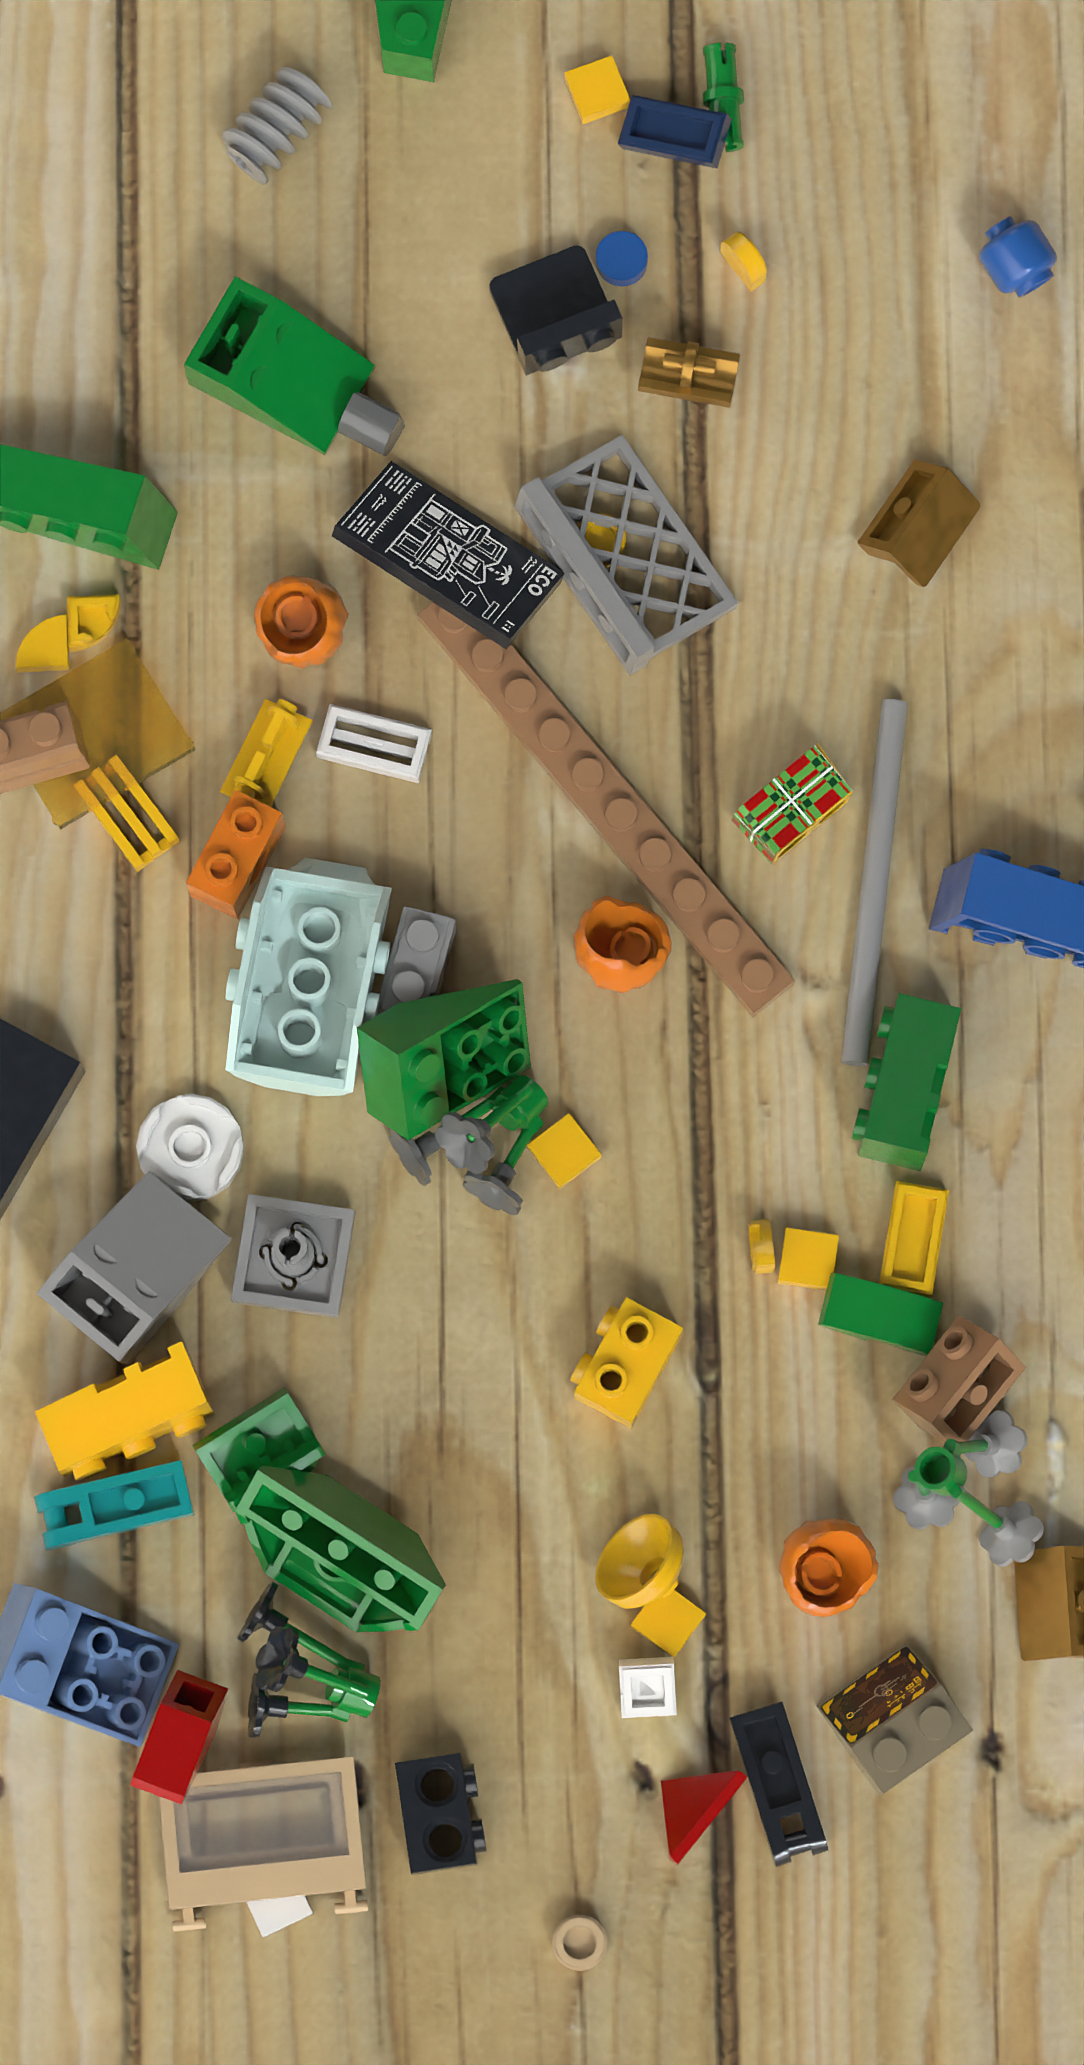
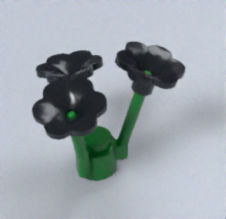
[237,1581,381,1738]

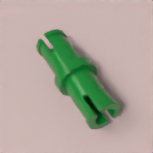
[703,42,744,152]

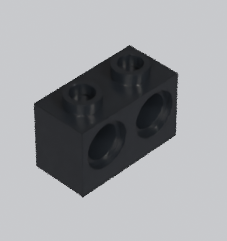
[395,1753,487,1875]

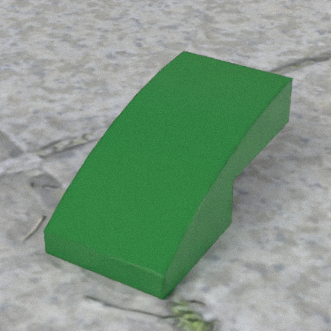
[818,1273,943,1355]

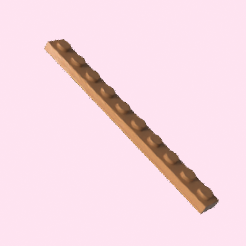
[417,602,795,1018]

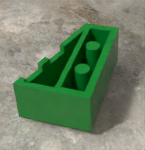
[375,0,452,82]
[851,993,962,1172]

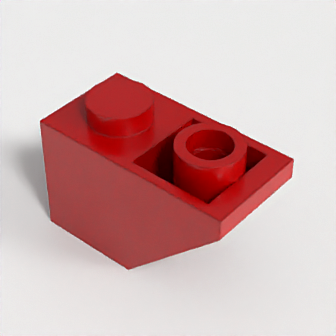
[130,1670,229,1805]

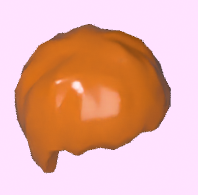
[254,575,349,669]
[573,895,672,993]
[779,1518,879,1618]

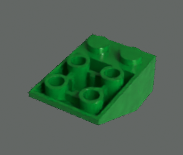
[184,276,375,455]
[356,979,531,1141]

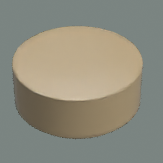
[552,1915,607,1971]

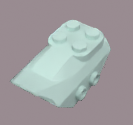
[225,857,392,1096]

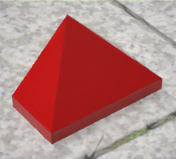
[660,1770,747,1865]

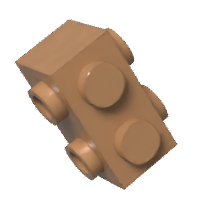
[892,1316,1026,1443]

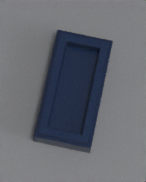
[618,95,732,169]

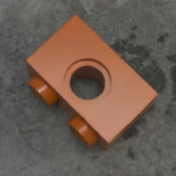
[186,790,286,920]

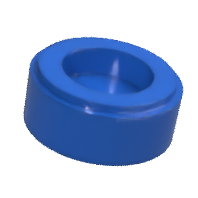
[596,231,648,287]

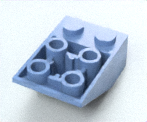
[0,1583,179,1747]

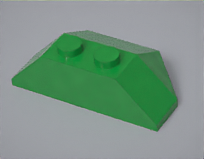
[235,1466,446,1633]

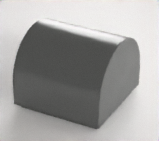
[338,392,405,456]

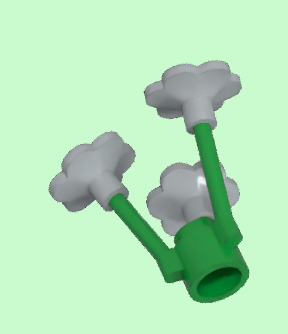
[893,1410,1044,1567]

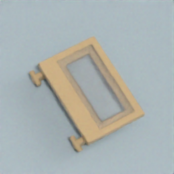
[159,1757,369,1932]

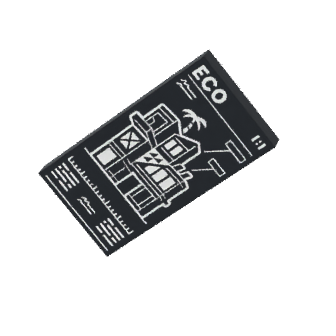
[332,461,565,650]

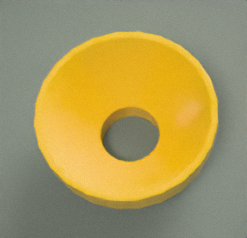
[595,1514,684,1609]

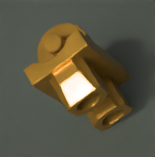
[638,337,740,408]

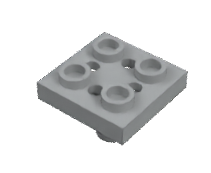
[231,1194,356,1319]

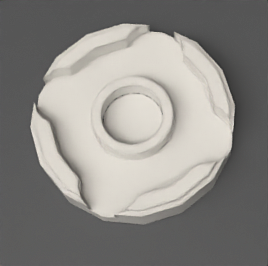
[136,1093,245,1202]

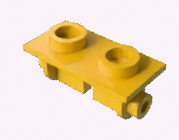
[219,699,313,807]

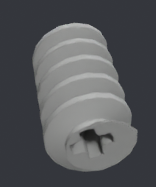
[222,67,333,185]

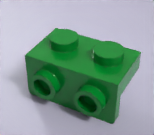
[192,1387,326,1512]

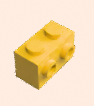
[570,1297,683,1429]

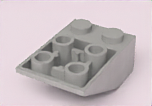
[36,1171,232,1365]

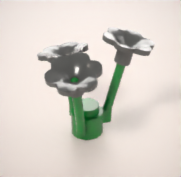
[389,1075,549,1215]

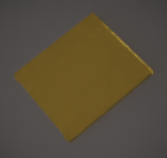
[0,638,196,830]

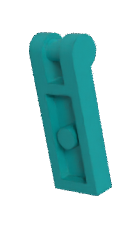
[34,1460,195,1550]

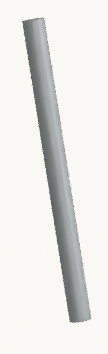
[841,699,908,1066]

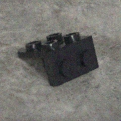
[489,245,623,376]

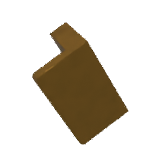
[857,459,980,587]
[1014,1546,1084,1661]

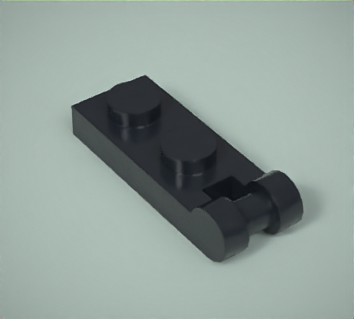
[729,1701,829,1867]

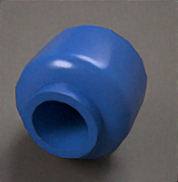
[979,216,1057,298]

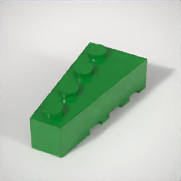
[0,444,178,570]

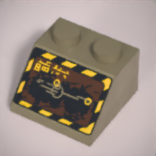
[816,1643,973,1797]

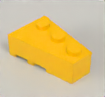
[35,1341,214,1480]

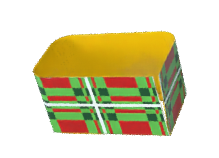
[732,743,853,865]

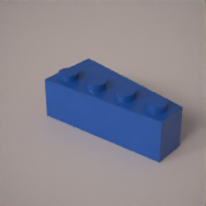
[929,849,1084,968]

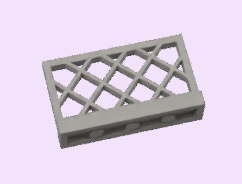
[514,435,738,676]

